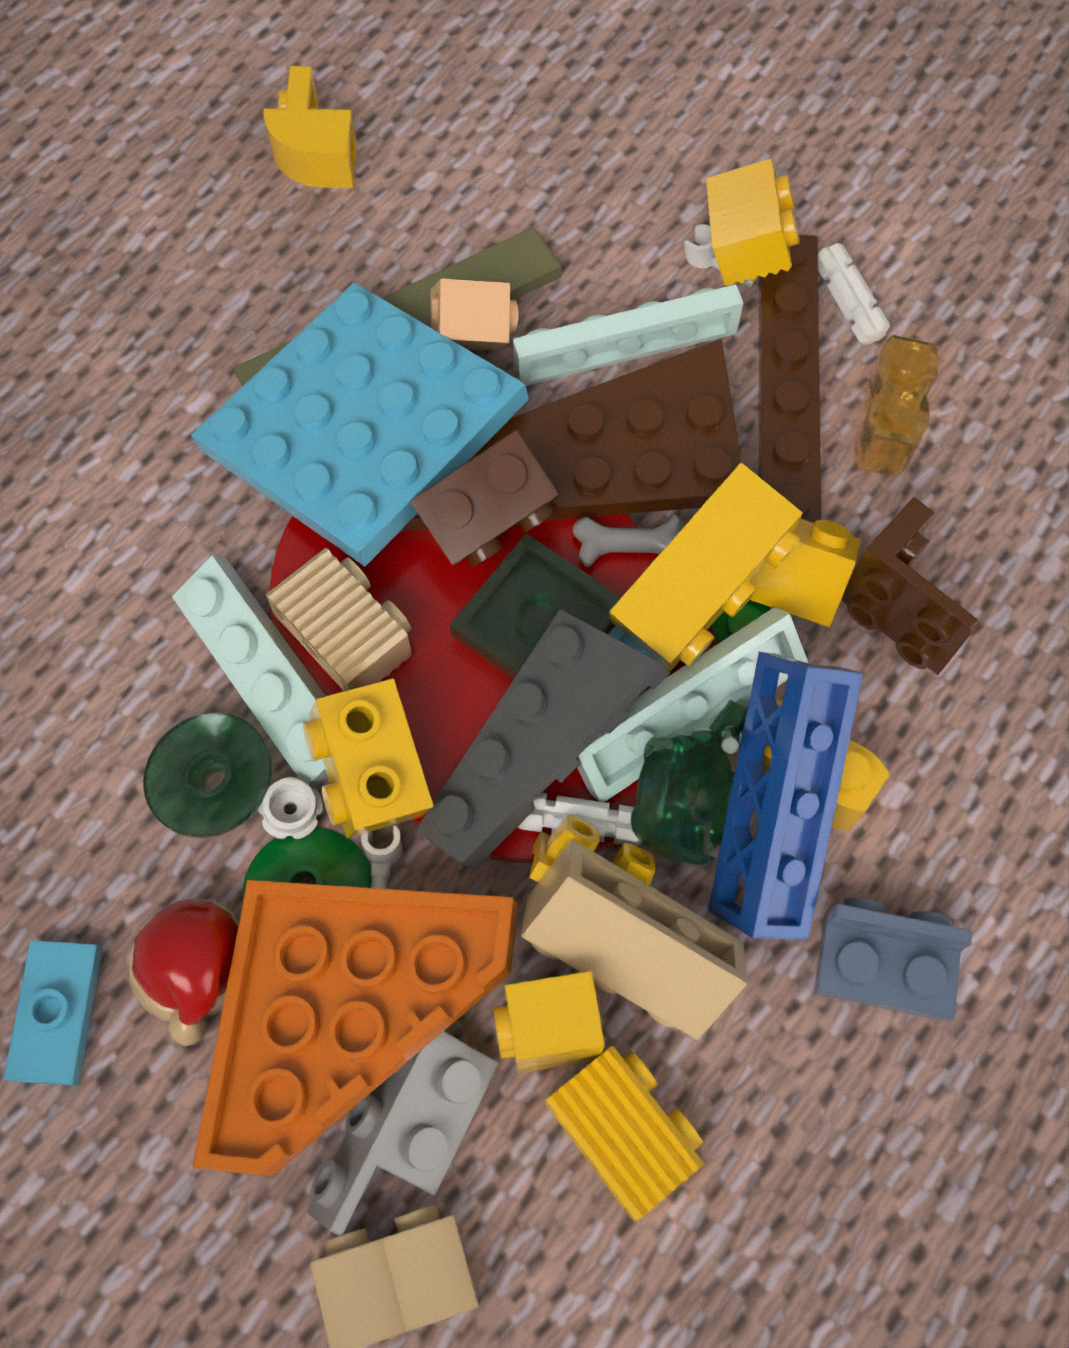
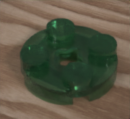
[631,729,735,865]

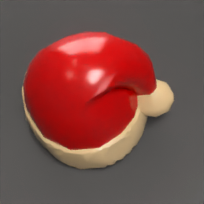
[128,899,239,1046]

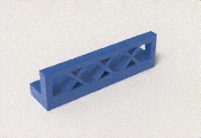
[708,651,863,939]

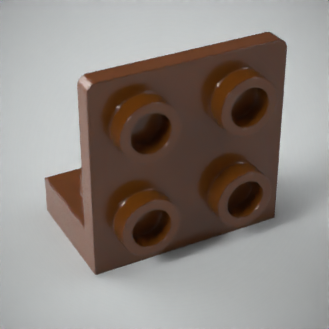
[841,497,979,675]

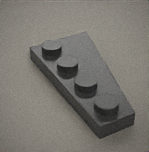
[415,609,670,870]

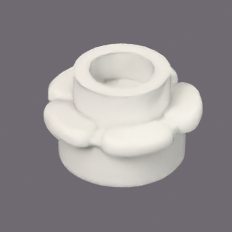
[258,777,323,839]

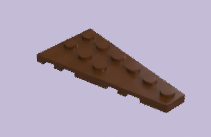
[400,338,741,532]

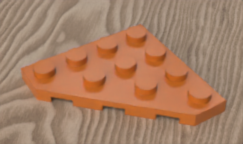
[192,880,519,1177]

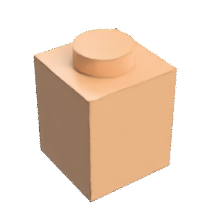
[430,278,518,350]

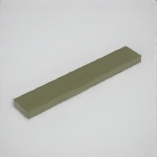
[233,227,561,386]

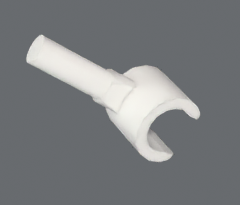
[684,224,758,287]
[361,825,403,889]

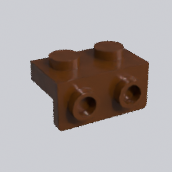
[410,429,560,568]

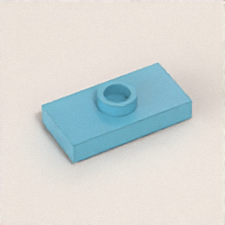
[3,940,103,1086]

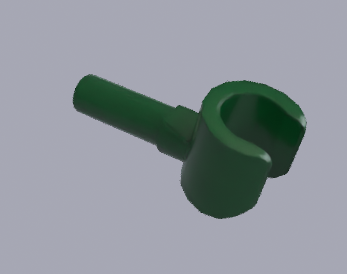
[709,699,747,754]

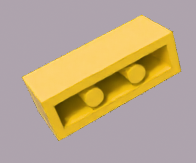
[609,462,803,672]

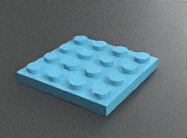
[191,282,529,567]

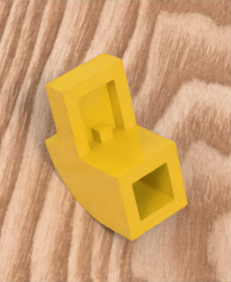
[263,66,357,188]

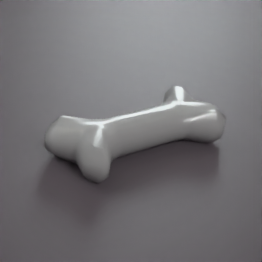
[573,514,684,567]

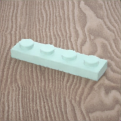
[513,284,743,386]
[172,555,328,788]
[576,607,808,802]

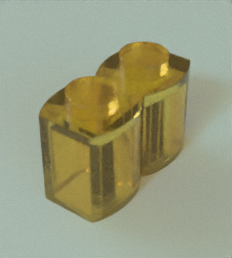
[854,335,939,478]

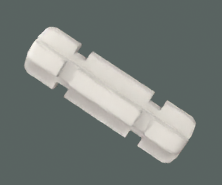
[818,243,889,345]
[518,793,646,846]

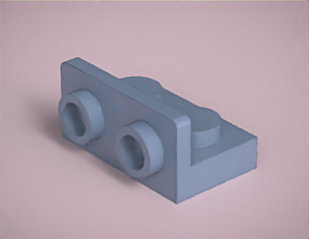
[814,898,972,1022]

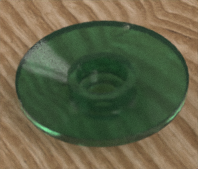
[143,712,272,838]

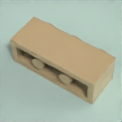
[521,839,748,1040]

